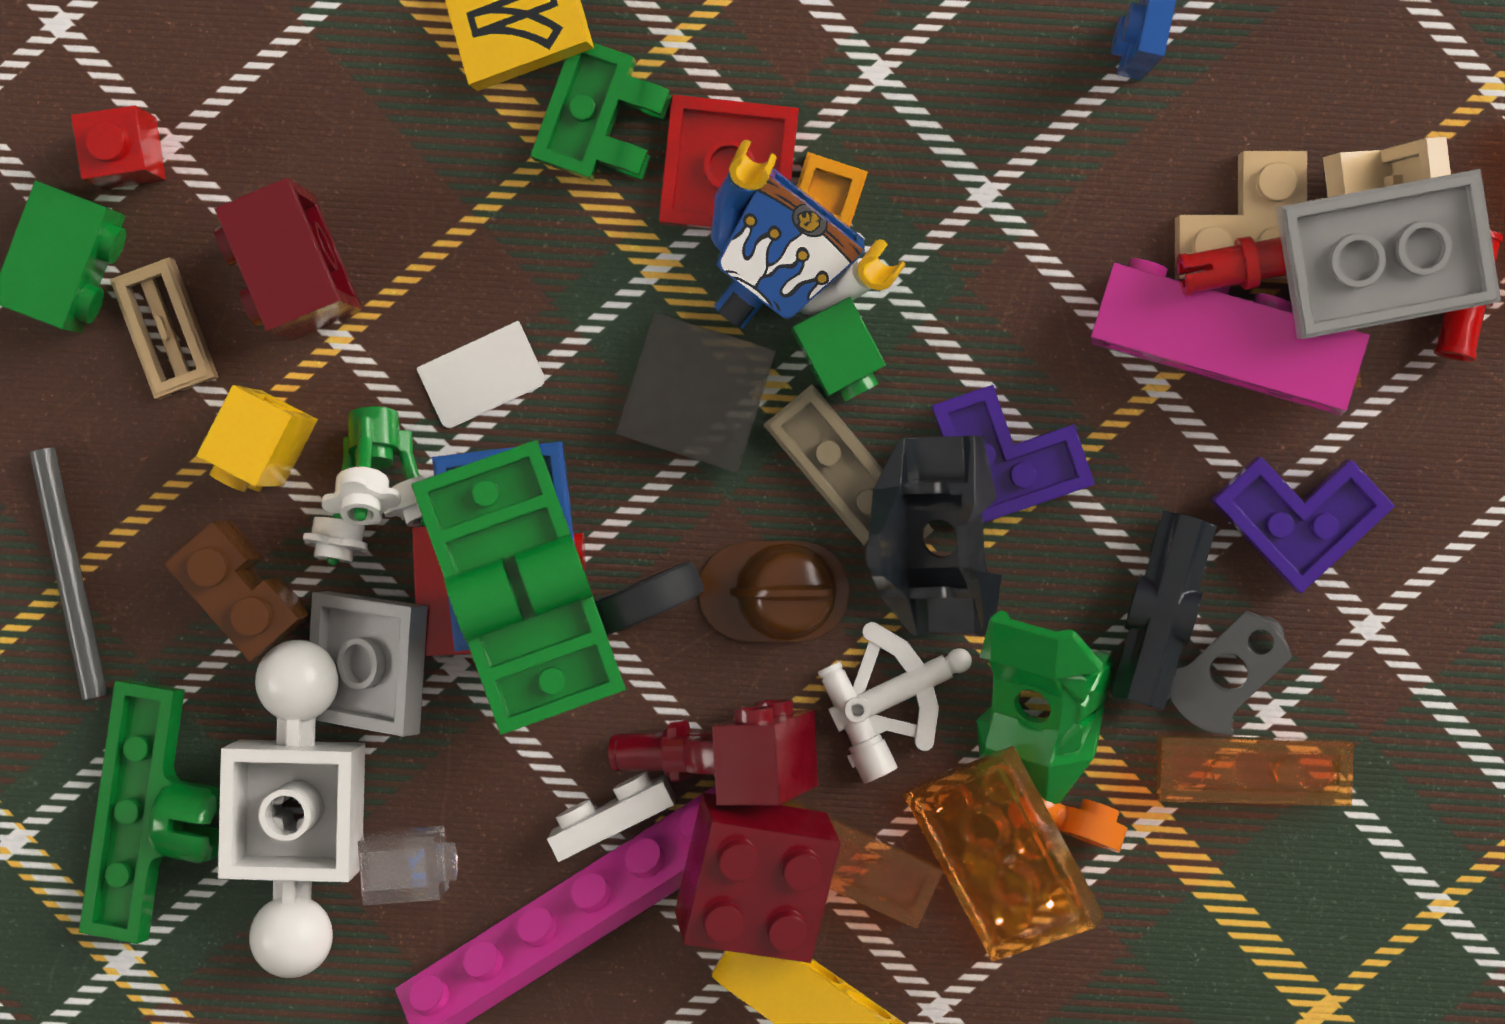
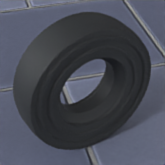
[595,561,704,636]

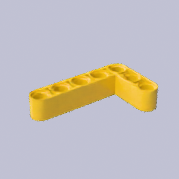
[711,951,905,1024]

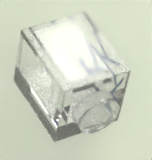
[357,826,458,906]

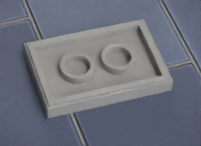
[1276,169,1501,339]

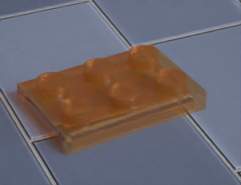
[903,745,1105,962]

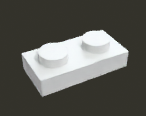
[547,772,676,862]

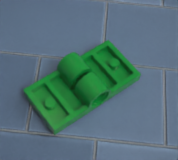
[411,440,626,735]

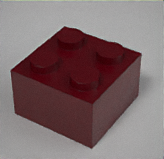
[214,177,363,340]
[675,792,841,963]

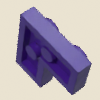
[931,385,1095,523]
[1210,456,1395,593]

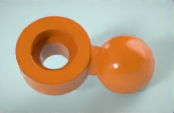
[1010,793,1128,853]

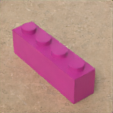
[1091,258,1370,416]

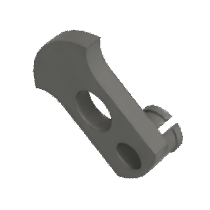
[1170,611,1292,735]

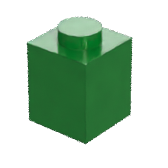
[791,297,886,402]

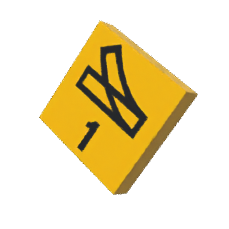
[445,0,594,91]

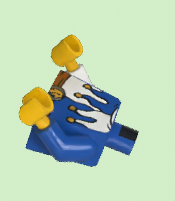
[711,140,905,329]

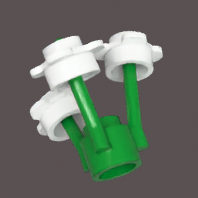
[303,406,434,566]

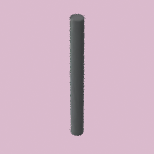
[29,447,108,700]

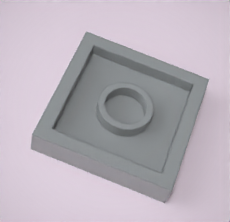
[309,591,428,737]

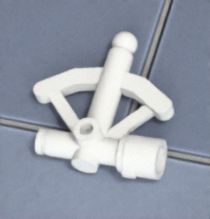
[818,622,972,784]

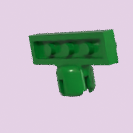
[79,679,220,944]

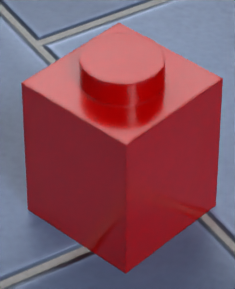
[71,105,166,190]

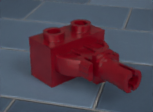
[608,699,818,806]

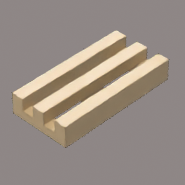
[110,257,219,399]

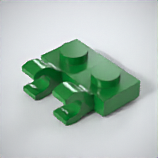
[530,42,672,181]

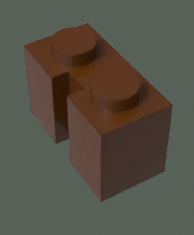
[164,520,311,662]

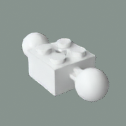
[218,640,365,978]

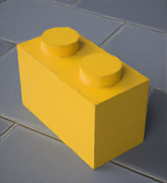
[196,385,318,492]

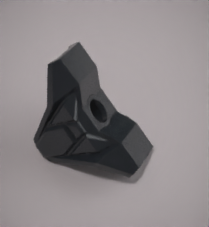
[864,435,1002,637]

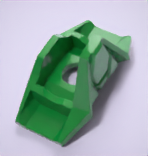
[976,610,1116,804]

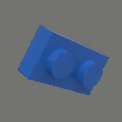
[1111,0,1177,80]

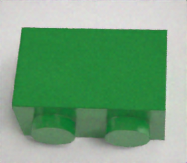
[0,180,126,333]

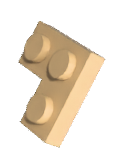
[1175,151,1307,281]

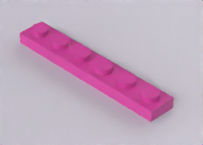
[395,786,716,1024]

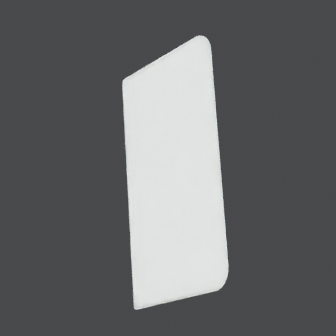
[417,321,545,428]

